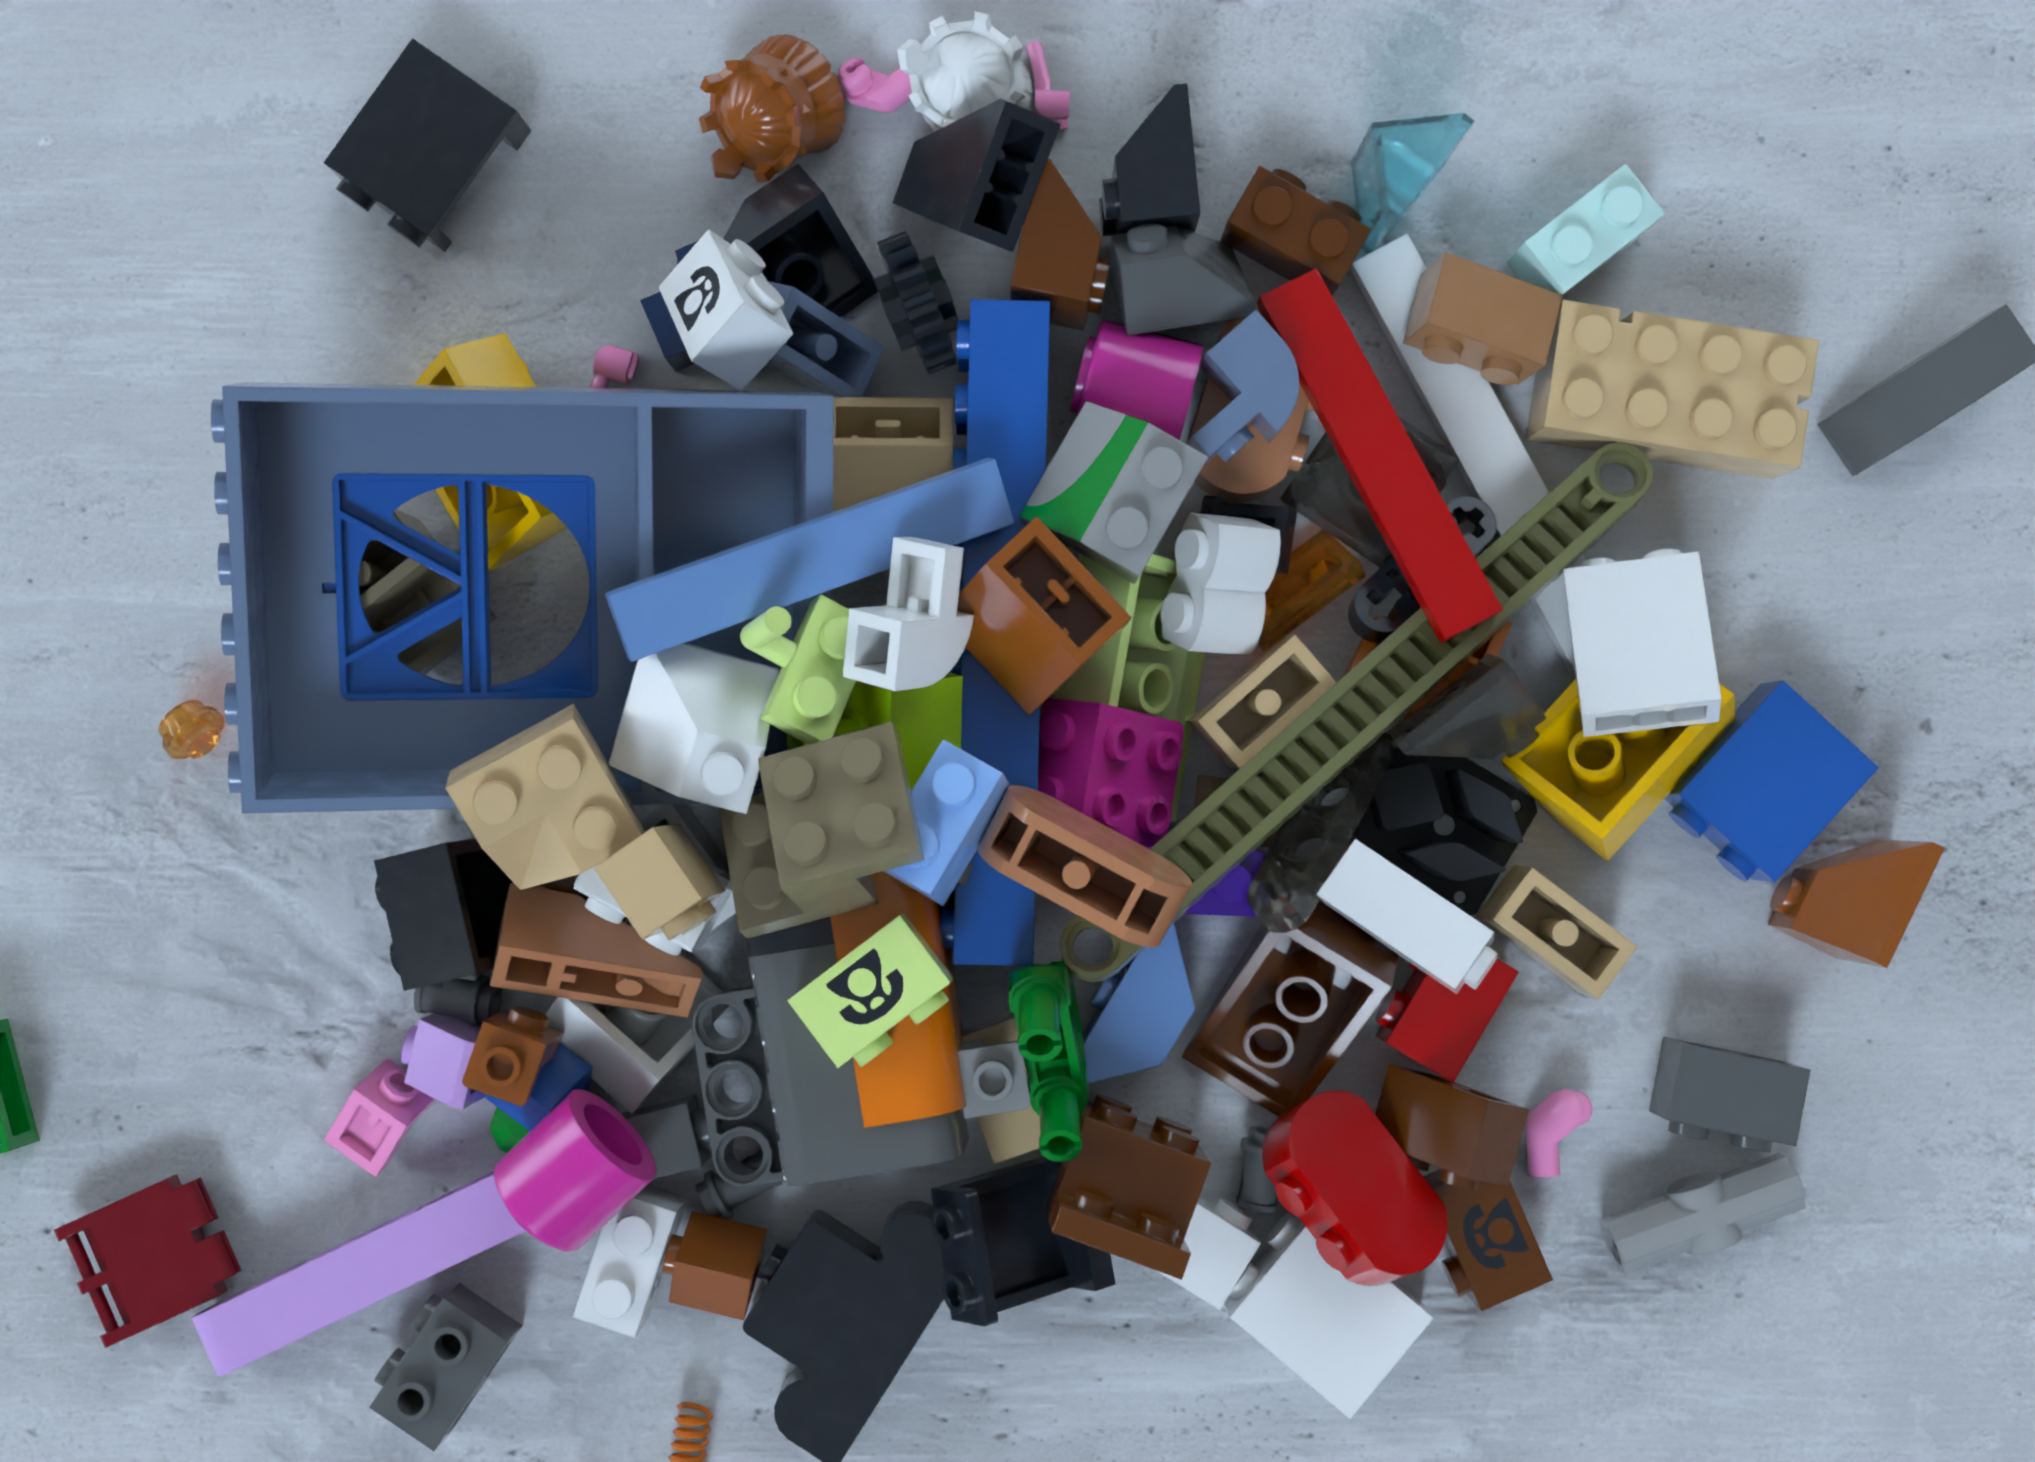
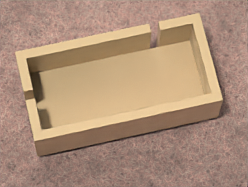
[1526,300,1819,479]

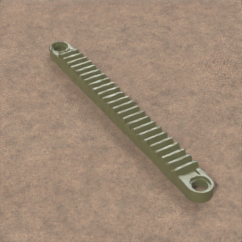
[1059,442,1654,983]

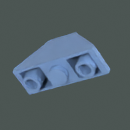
[1082,923,1195,1083]

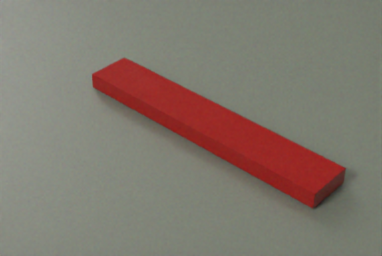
[1257,268,1503,643]

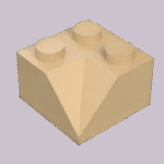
[445,704,643,890]

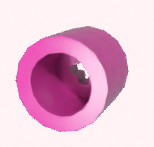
[1070,320,1203,440]
[494,1090,657,1252]

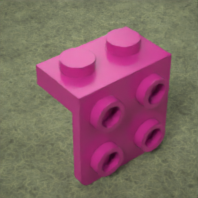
[1038,698,1184,847]

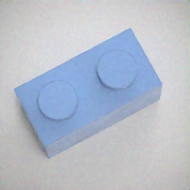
[883,739,1010,907]

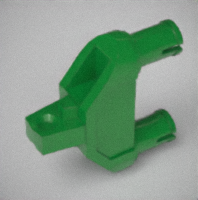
[1008,961,1089,1162]

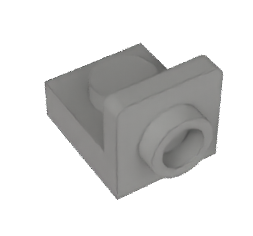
[958,1039,1030,1119]

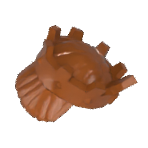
[699,34,845,182]

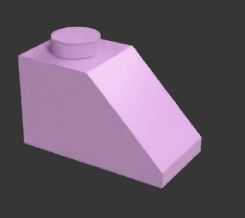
[401,1014,486,1110]

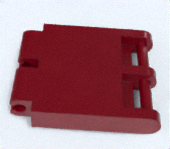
[54,1174,242,1348]

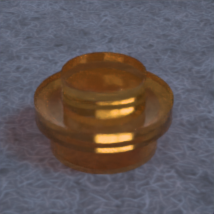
[158,700,224,759]

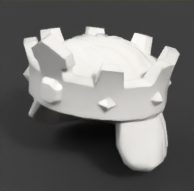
[897,11,1034,132]

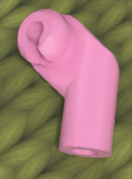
[1525,1089,1592,1177]

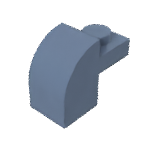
[1188,310,1299,466]

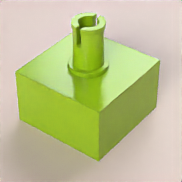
[787,672,963,791]

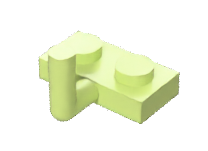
[740,594,856,744]

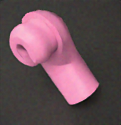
[837,58,912,113]

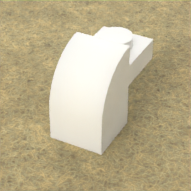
[843,537,974,691]

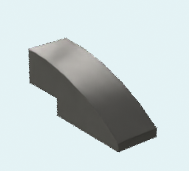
[1817,304,2035,476]

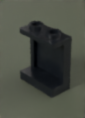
[931,1157,1116,1327]

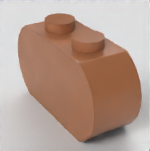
[1186,306,1314,503]
[977,785,1193,948]

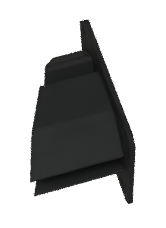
[1337,726,1538,916]

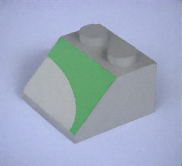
[1019,401,1208,584]

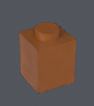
[662,1211,767,1320]

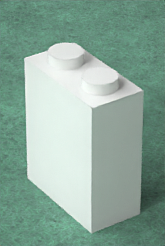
[1563,549,1721,737]
[1317,839,1498,994]
[1224,1212,1434,1419]

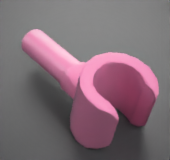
[1027,41,1070,129]
[589,345,639,388]

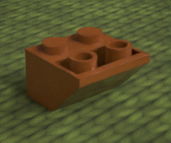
[957,516,1132,716]

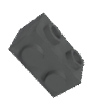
[369,1283,523,1451]

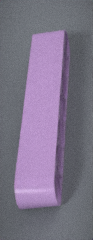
[191,1171,526,1377]

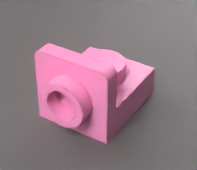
[324,1060,434,1177]

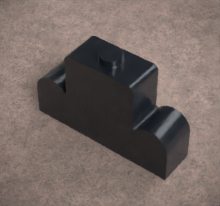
[743,1201,944,1462]

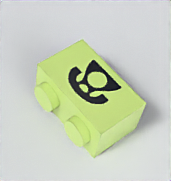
[787,913,953,1068]

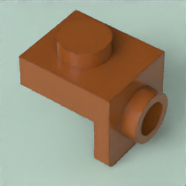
[462,1006,564,1106]

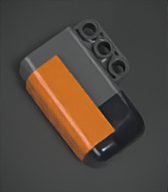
[692,871,969,1187]

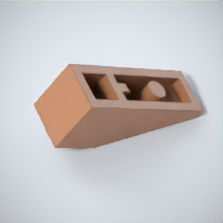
[490,883,703,1018]

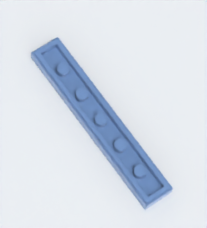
[605,458,1014,662]

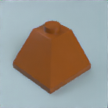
[1768,840,1945,968]

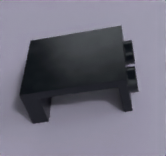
[323,38,531,252]

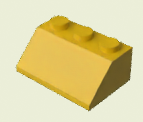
[413,333,568,572]
[1501,679,1736,862]

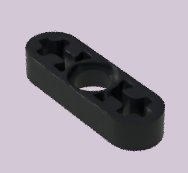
[1348,496,1497,643]

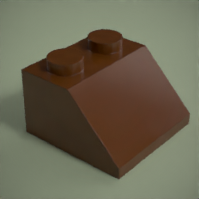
[1010,159,1111,331]

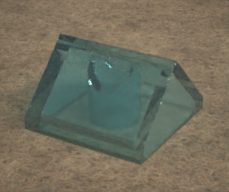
[1351,113,1475,254]

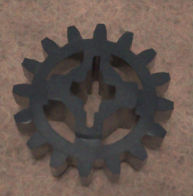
[873,231,958,374]

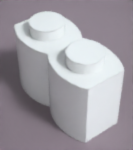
[1160,512,1281,655]

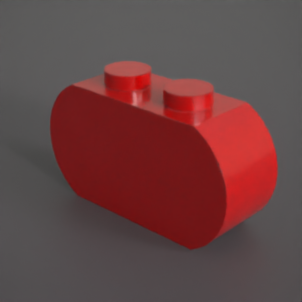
[1262,1090,1448,1286]

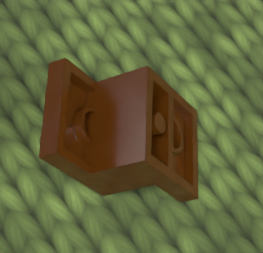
[1046,1094,1211,1280]

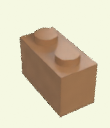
[1403,252,1563,385]

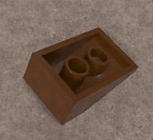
[1182,884,1399,1117]

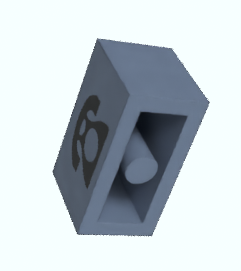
[767,281,885,397]

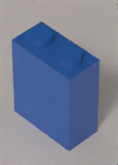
[1665,680,1879,882]

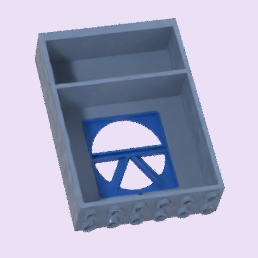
[211,382,834,814]

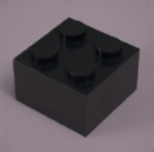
[374,838,514,991]

